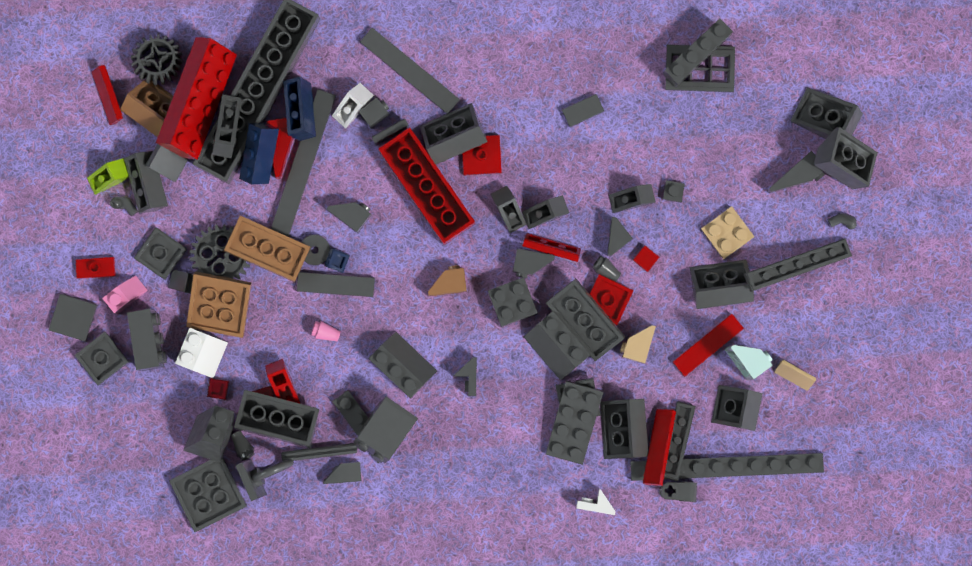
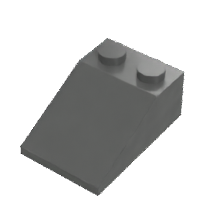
[790,87,863,139]

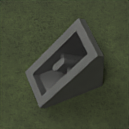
[607,217,633,257]

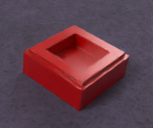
[633,246,660,272]

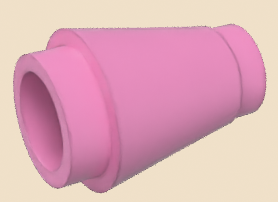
[311,321,341,342]

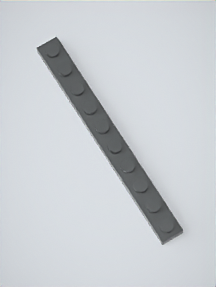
[630,453,824,481]

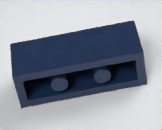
[283,77,316,141]
[239,123,279,185]

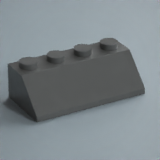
[234,390,320,448]

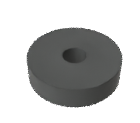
[301,235,330,266]

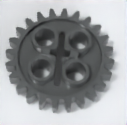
[189,224,250,280]

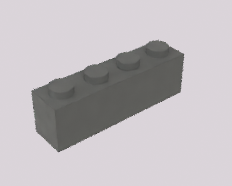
[663,18,733,88]

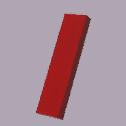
[673,314,744,377]
[643,409,676,486]

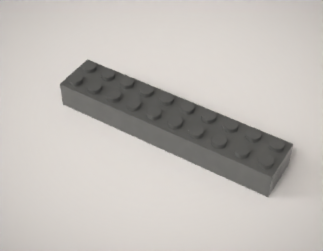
[193,0,320,185]

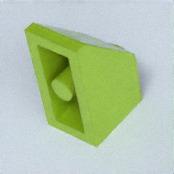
[87,158,129,195]

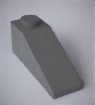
[212,94,241,158]
[767,151,825,193]

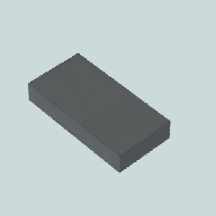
[562,94,604,128]
[372,119,409,145]

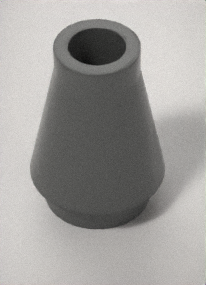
[592,256,621,282]
[231,431,255,461]

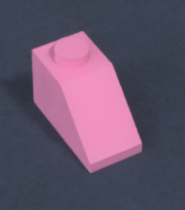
[102,276,148,314]

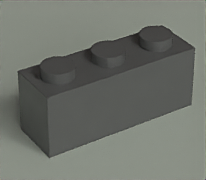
[124,151,168,213]

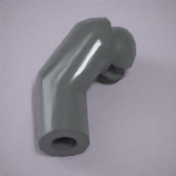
[110,196,138,217]
[827,213,857,230]

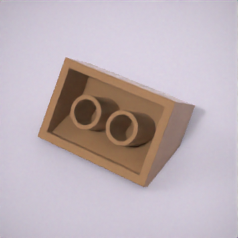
[120,79,173,137]

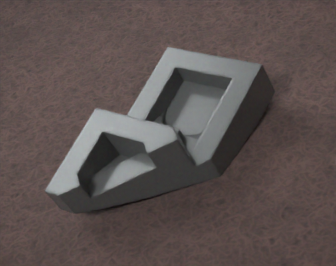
[323,462,361,484]

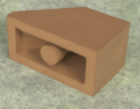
[428,265,467,297]

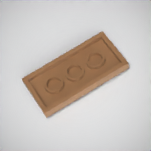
[224,216,310,283]

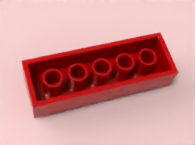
[156,37,237,160]
[378,127,475,245]

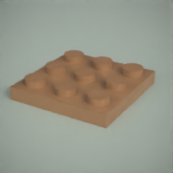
[186,271,252,338]

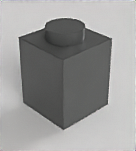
[358,97,389,129]

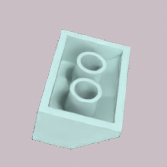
[724,345,773,380]

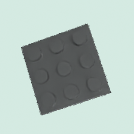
[169,457,247,533]

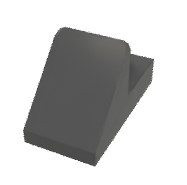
[168,270,193,294]
[453,357,477,396]

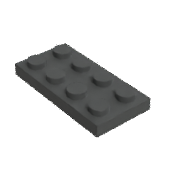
[546,278,625,361]
[546,380,603,465]

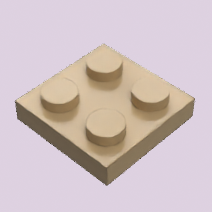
[701,206,755,260]

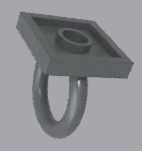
[236,459,294,501]

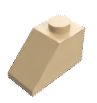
[620,325,656,364]

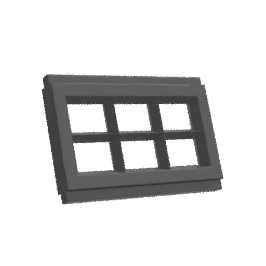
[665,44,735,92]

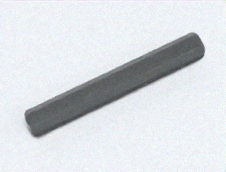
[281,443,358,461]

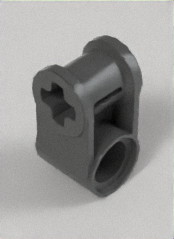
[659,482,697,502]

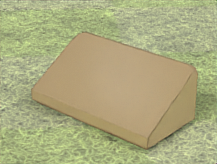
[774,360,816,391]

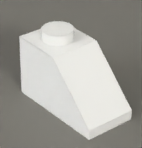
[332,83,374,128]

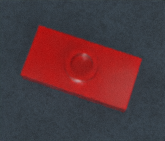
[76,257,116,279]

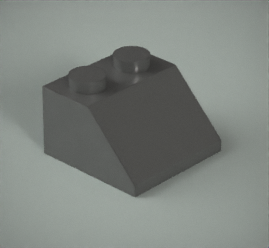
[711,385,763,431]

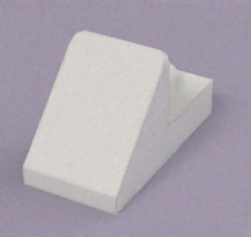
[576,489,616,515]

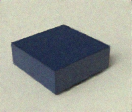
[324,248,350,273]

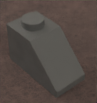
[609,184,656,213]
[490,186,527,233]
[522,195,569,229]
[327,202,372,233]
[513,248,555,278]

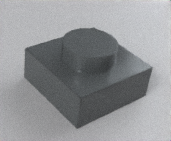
[663,180,685,203]

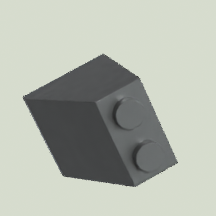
[353,397,418,463]
[183,405,234,463]

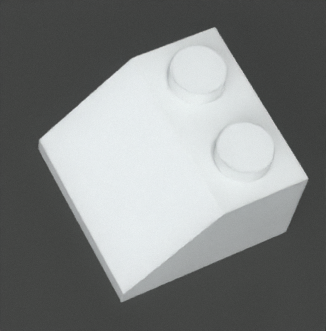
[175,328,228,378]

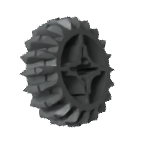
[131,34,183,85]

